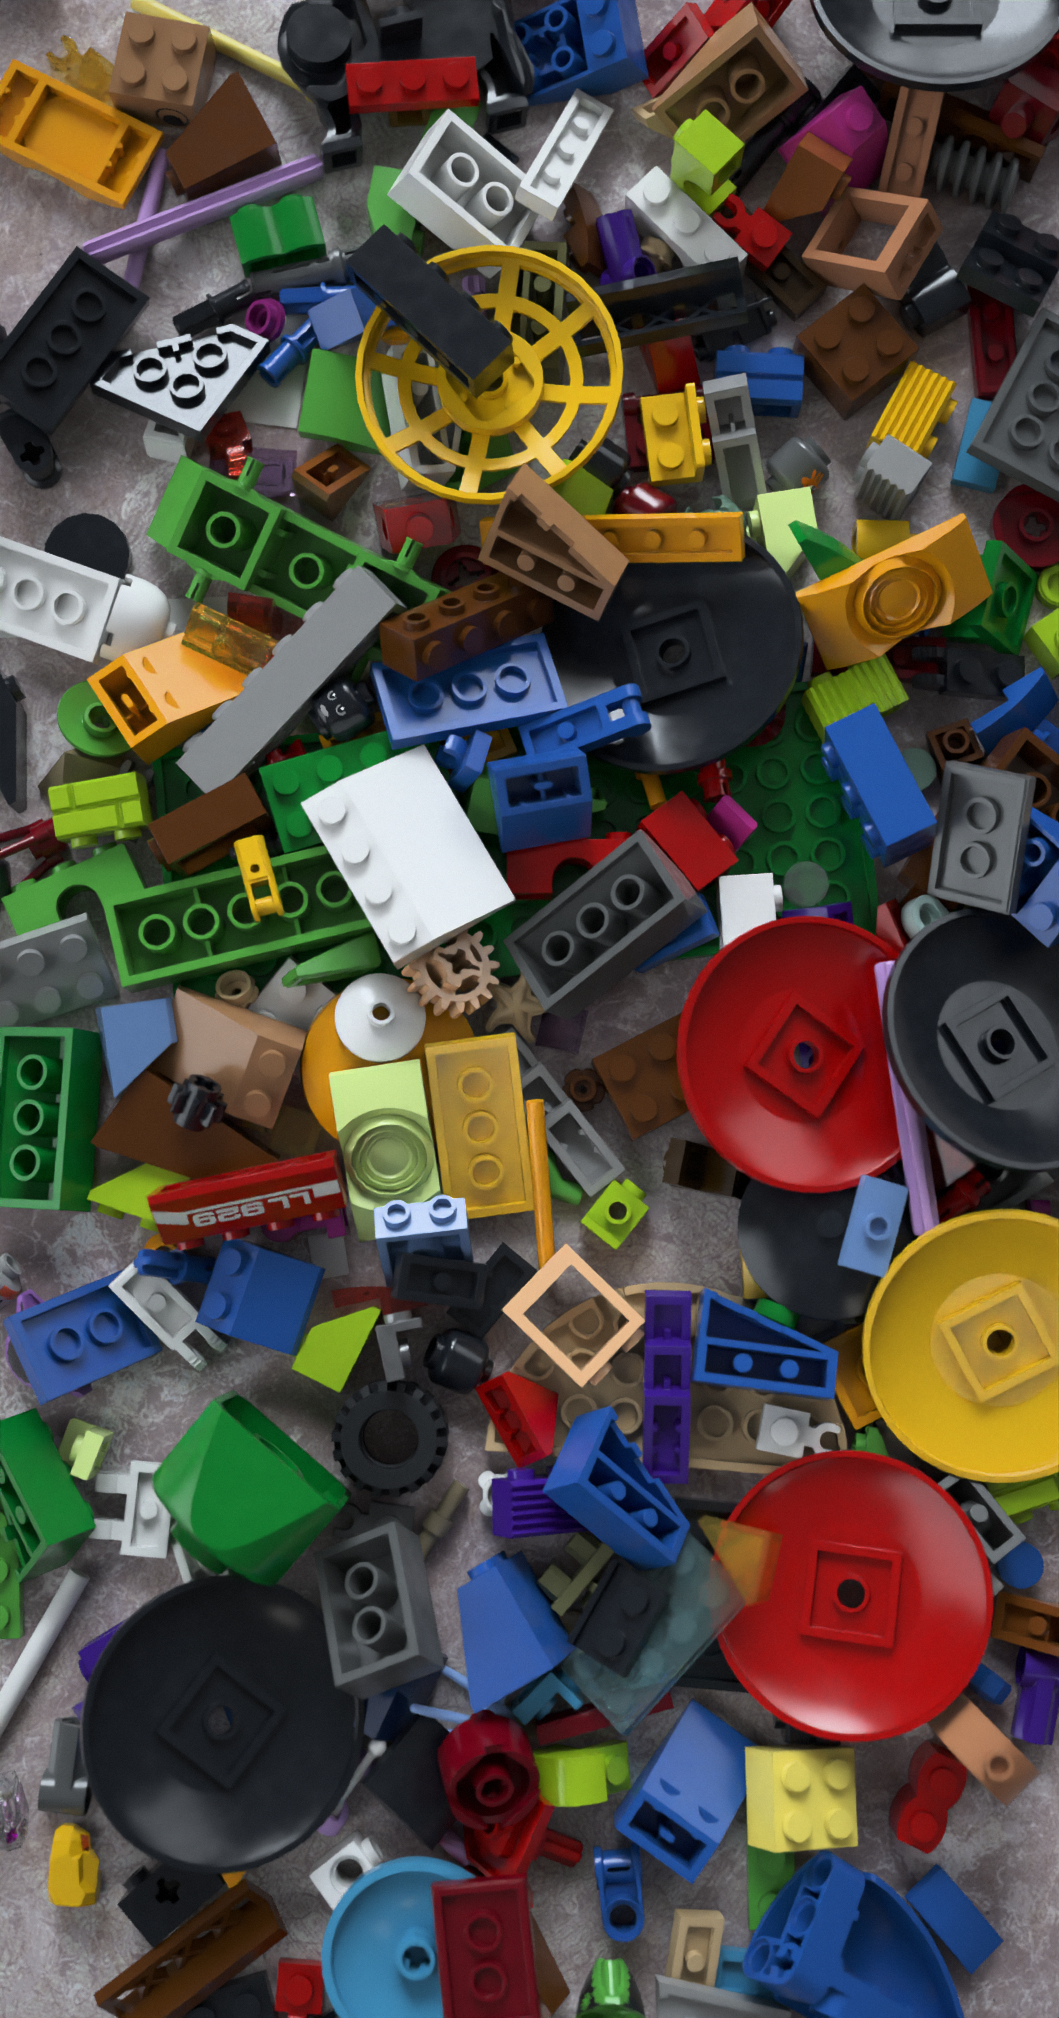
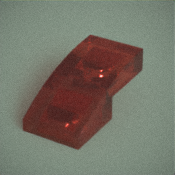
[331,1285,430,1315]

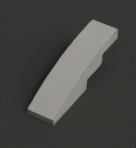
[501,1026,626,1198]

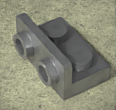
[375,1309,423,1383]

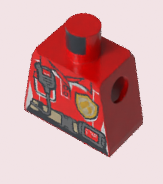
[372,488,461,554]

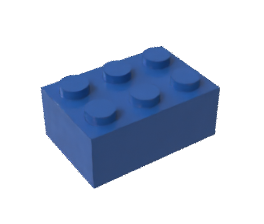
[820,703,937,868]

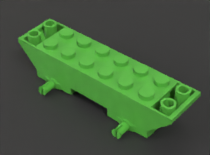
[146,454,452,683]

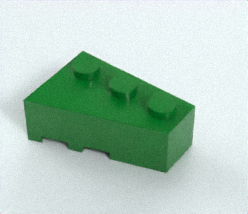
[0,1408,96,1584]

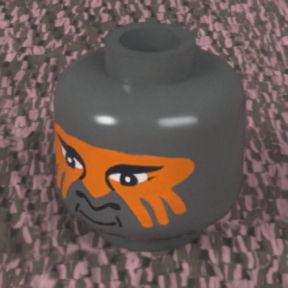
[765,437,831,494]

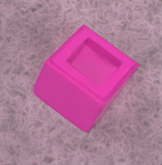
[707,795,758,852]

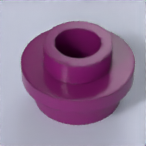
[245,298,285,343]

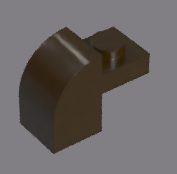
[662,1138,751,1200]

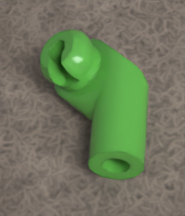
[547,1148,583,1206]

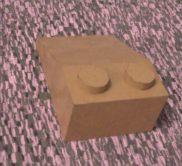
[652,2,808,142]
[150,985,307,1129]

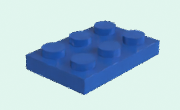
[2,1269,163,1406]

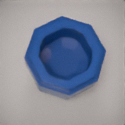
[968,1662,1012,1705]

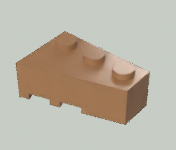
[478,463,629,621]

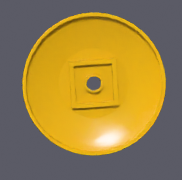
[862,1209,1059,1483]

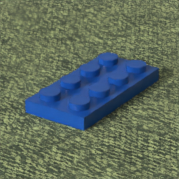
[370,632,568,750]

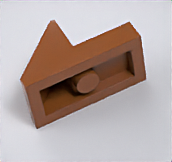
[991,1591,1059,1657]

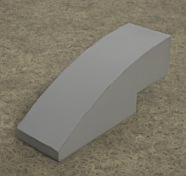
[703,372,767,520]

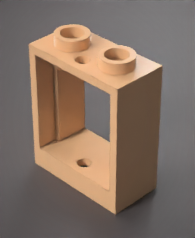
[502,1243,645,1388]

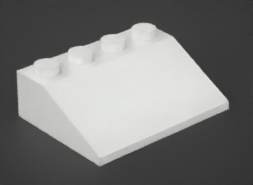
[300,744,516,970]

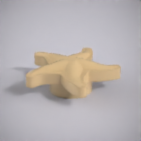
[485,970,546,1043]

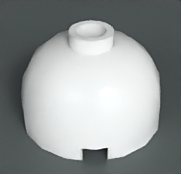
[100,574,177,661]

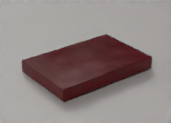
[431,1873,542,2018]

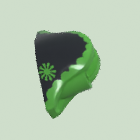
[575,1958,645,2018]

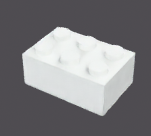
[387,108,539,279]

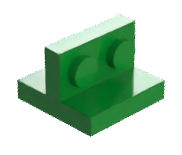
[941,540,1039,655]

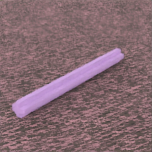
[82,154,324,264]
[874,961,940,1236]

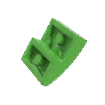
[298,348,391,456]

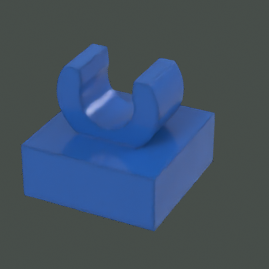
[434,729,492,793]

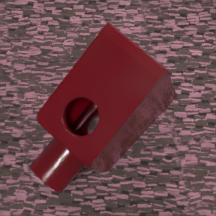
[988,59,1059,146]

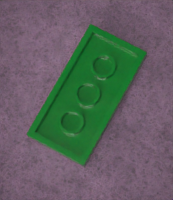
[259,731,458,855]

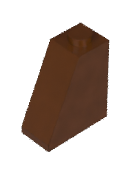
[165,71,282,202]

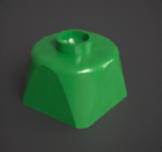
[152,1390,352,1586]

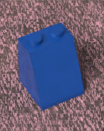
[457,1550,577,1713]

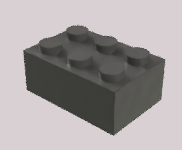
[314,1521,445,1700]

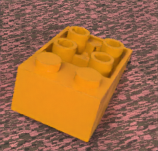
[87,622,247,765]

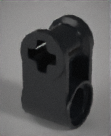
[0,408,62,489]

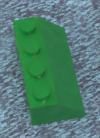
[0,1027,102,1212]

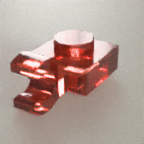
[204,410,253,479]

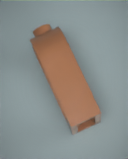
[927,1692,1041,1807]

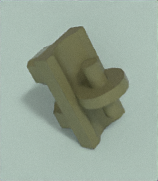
[537,1531,614,1617]

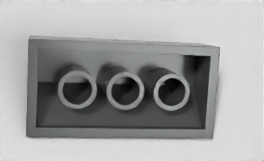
[503,829,708,1021]

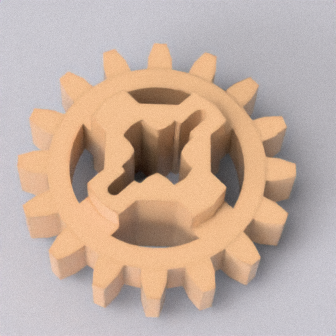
[401,929,500,1019]

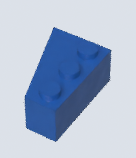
[690,1287,839,1401]
[542,1406,690,1572]

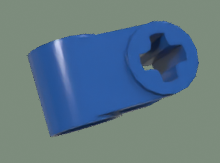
[593,1842,644,1942]

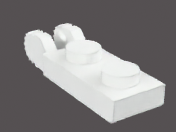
[109,1261,228,1372]

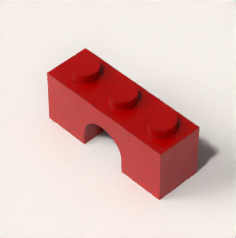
[507,832,632,900]

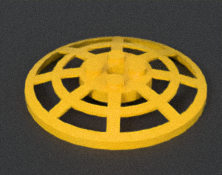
[355,245,623,505]

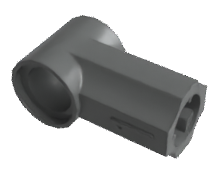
[38,1716,93,1816]

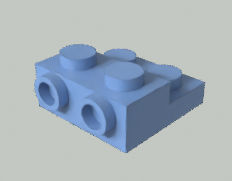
[374,1195,474,1287]

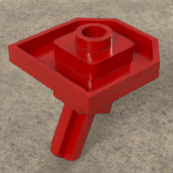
[463,1794,583,1877]

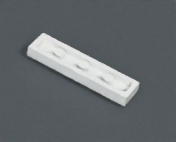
[514,88,614,221]

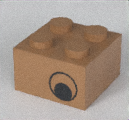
[108,12,217,130]

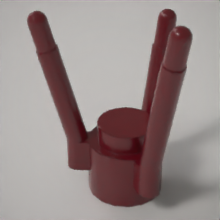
[0,817,70,882]

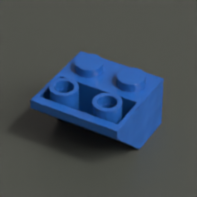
[487,747,593,853]

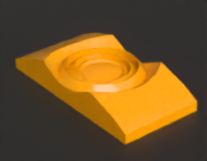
[0,58,165,210]
[795,513,993,670]

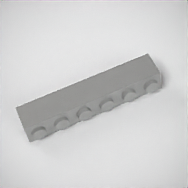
[176,565,408,794]

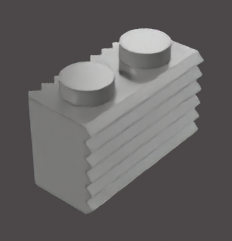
[852,434,933,521]

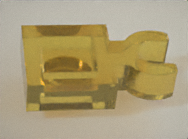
[46,35,114,104]

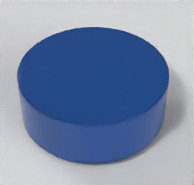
[995,1541,1044,1589]

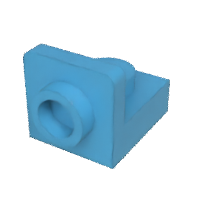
[511,1666,584,1725]

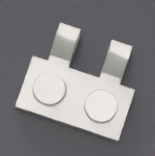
[89,1460,172,1559]

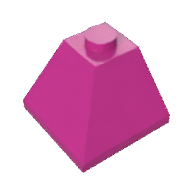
[777,85,888,218]

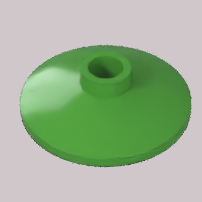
[57,680,132,758]

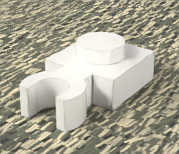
[755,1403,841,1458]

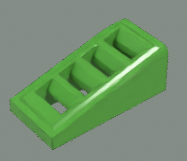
[281,931,382,988]

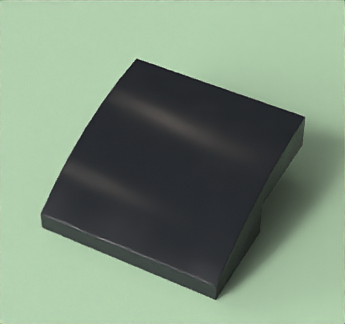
[361,1714,457,1851]

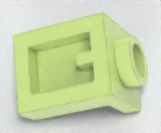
[58,1417,115,1481]

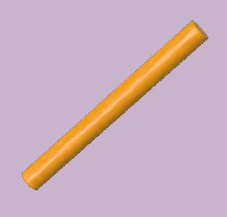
[526,1099,555,1270]

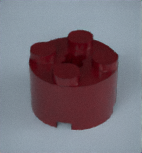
[437,1709,540,1830]

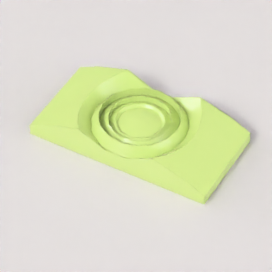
[329,1059,443,1242]

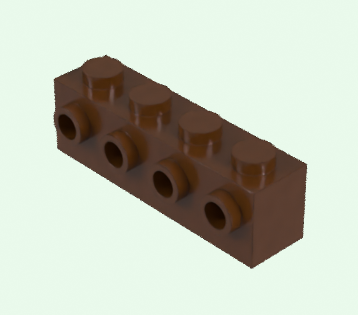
[379,572,554,682]

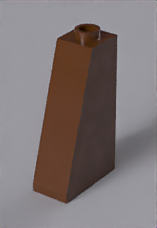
[91,1065,281,1179]

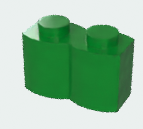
[229,194,327,278]

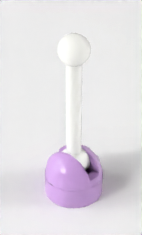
[317,1739,387,1837]

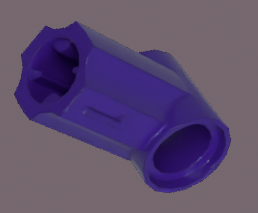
[595,209,657,285]
[1010,1646,1059,1745]

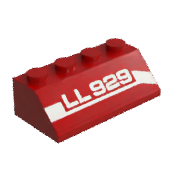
[147,1149,348,1250]

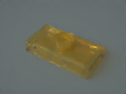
[181,602,279,676]

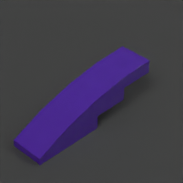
[642,1290,692,1484]

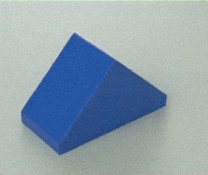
[307,287,398,351]

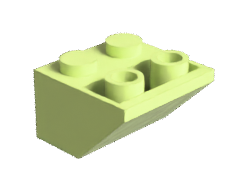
[746,487,818,580]

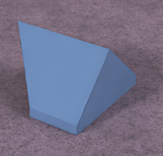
[95,997,178,1098]

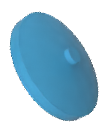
[321,1856,476,2018]

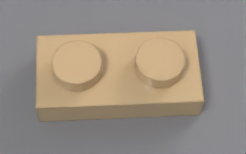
[665,1908,725,1987]

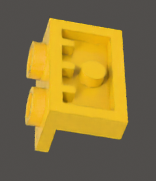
[640,383,712,487]

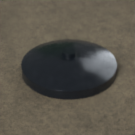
[738,1164,919,1321]

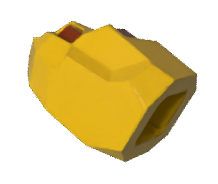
[48,1823,102,1907]

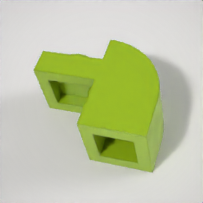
[532,1739,631,1807]

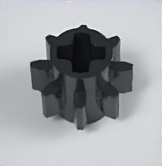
[167,1074,228,1132]

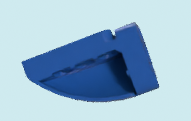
[743,1850,964,2018]

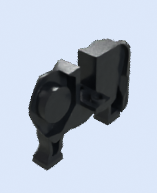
[277,0,535,174]

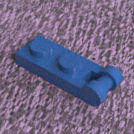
[518,684,652,755]

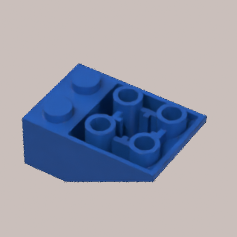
[514,0,649,107]
[1011,807,1059,948]
[613,1698,758,1884]

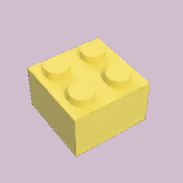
[745,1744,858,1853]

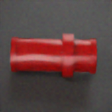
[696,759,733,803]
[936,1169,991,1224]

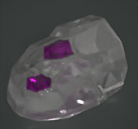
[0,1770,29,1851]

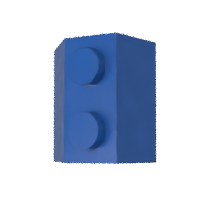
[195,1238,326,1356]

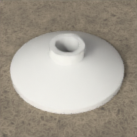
[335,973,426,1063]

